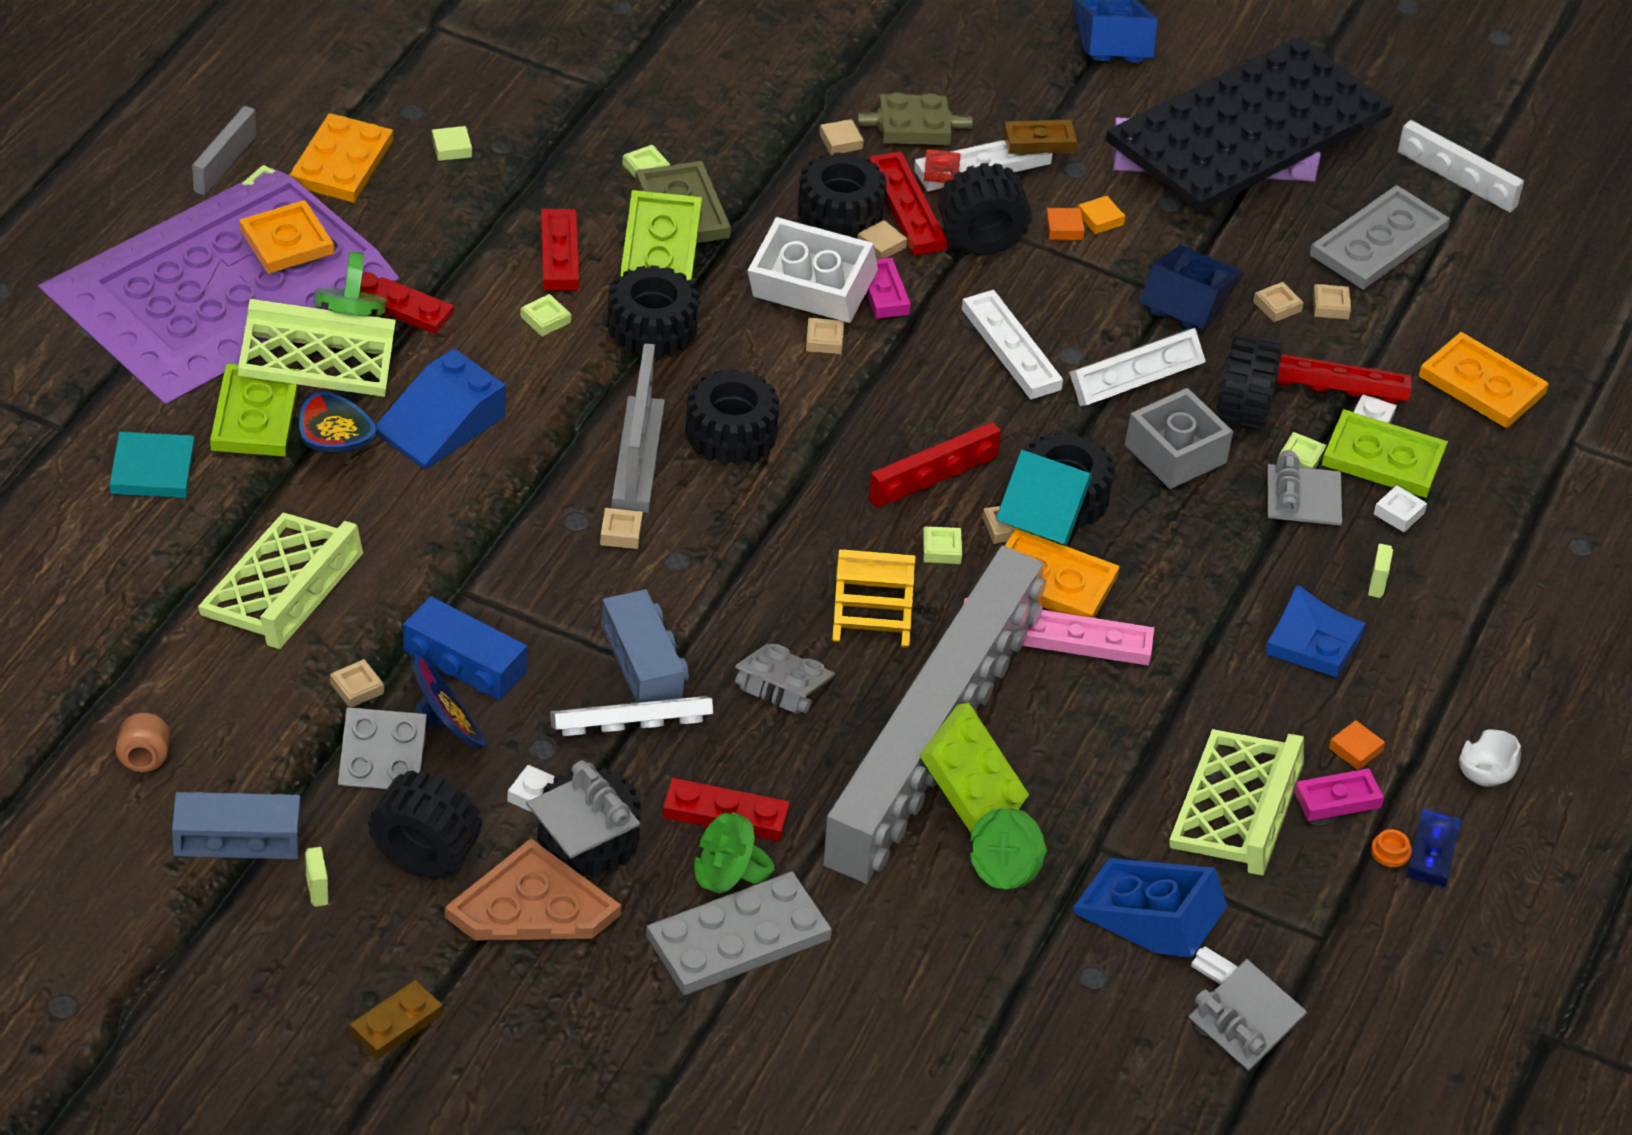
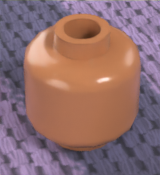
[115,712,171,773]

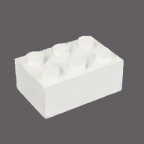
[748,217,878,323]

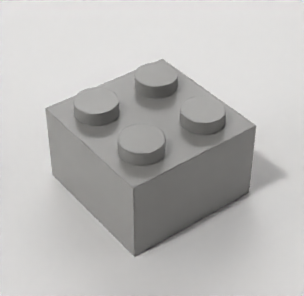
[1125,388,1233,489]

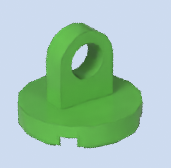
[313,251,387,316]
[970,808,1047,889]
[694,812,774,894]

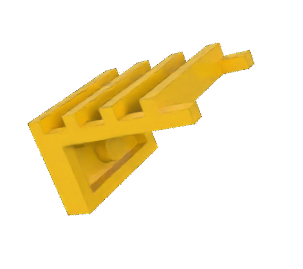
[832,549,916,648]

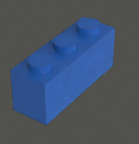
[403,596,528,700]

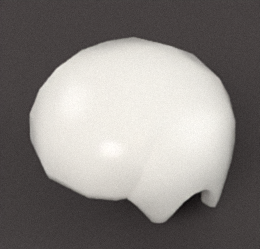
[1459,729,1521,787]

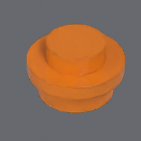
[1371,829,1412,867]

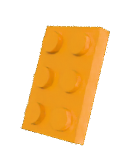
[289,113,393,203]
[1419,332,1549,428]
[1005,528,1120,618]

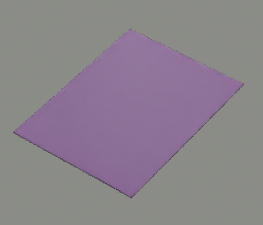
[38,167,400,405]

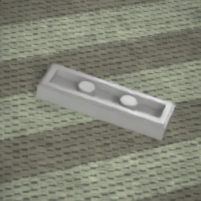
[192,106,256,196]

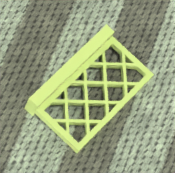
[237,299,395,397]
[198,512,363,649]
[1169,729,1304,876]

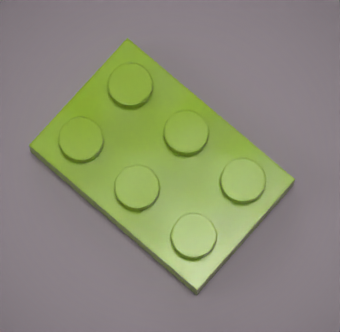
[620,190,702,280]
[210,364,300,457]
[1322,409,1448,498]
[919,702,1029,834]

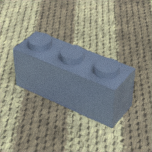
[601,589,689,703]
[172,792,301,859]

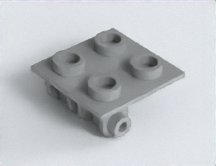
[1267,450,1342,526]
[735,644,836,714]
[338,707,427,790]
[526,760,640,859]
[1189,959,1307,1071]

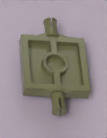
[857,93,973,145]

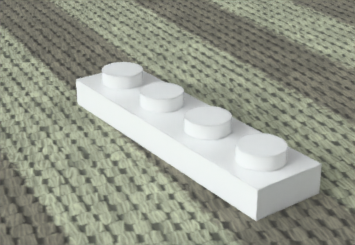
[1397,120,1524,213]
[914,140,1053,191]
[962,290,1063,400]
[1069,328,1206,406]
[550,696,713,736]

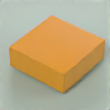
[1078,196,1125,234]

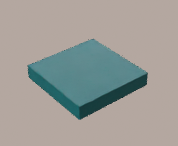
[110,432,195,498]
[995,449,1093,546]

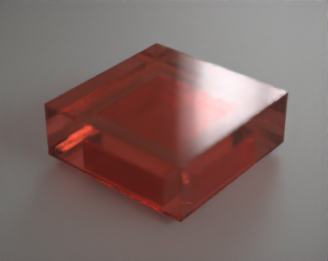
[923,150,961,183]

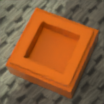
[1045,208,1084,240]
[1329,720,1385,770]

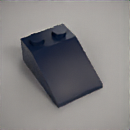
[1139,245,1244,330]

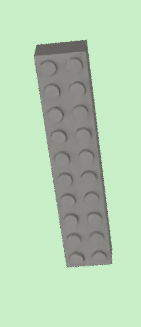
[824,545,1046,884]

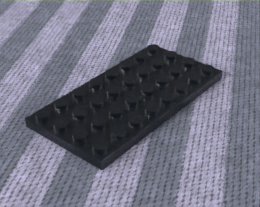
[1105,37,1394,212]

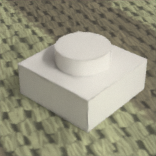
[1354,394,1397,423]
[1374,485,1427,532]
[507,765,555,812]

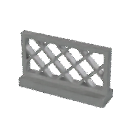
[612,343,665,513]

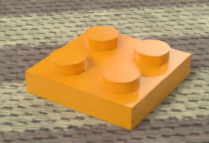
[239,200,334,274]

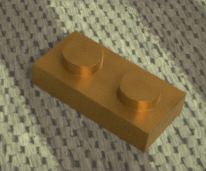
[1003,120,1077,154]
[350,980,443,1060]

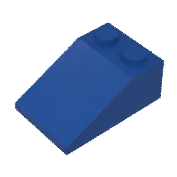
[1072,0,1157,62]
[376,348,506,470]
[1073,858,1227,957]

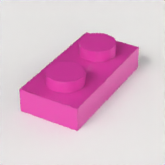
[866,257,911,319]
[1294,768,1384,821]

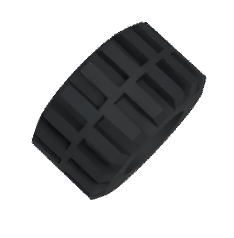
[797,152,887,239]
[938,163,1032,256]
[607,265,699,358]
[1216,333,1283,431]
[685,369,780,465]
[1025,432,1115,528]
[538,769,641,877]
[368,770,483,879]

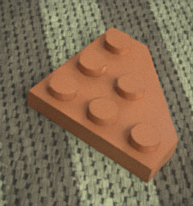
[445,838,621,940]

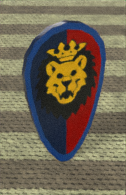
[299,392,376,452]
[411,652,486,749]

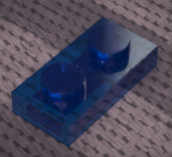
[1406,809,1462,887]

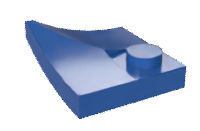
[1266,585,1366,678]

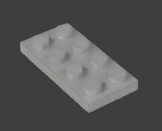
[1309,185,1450,290]
[646,871,832,995]

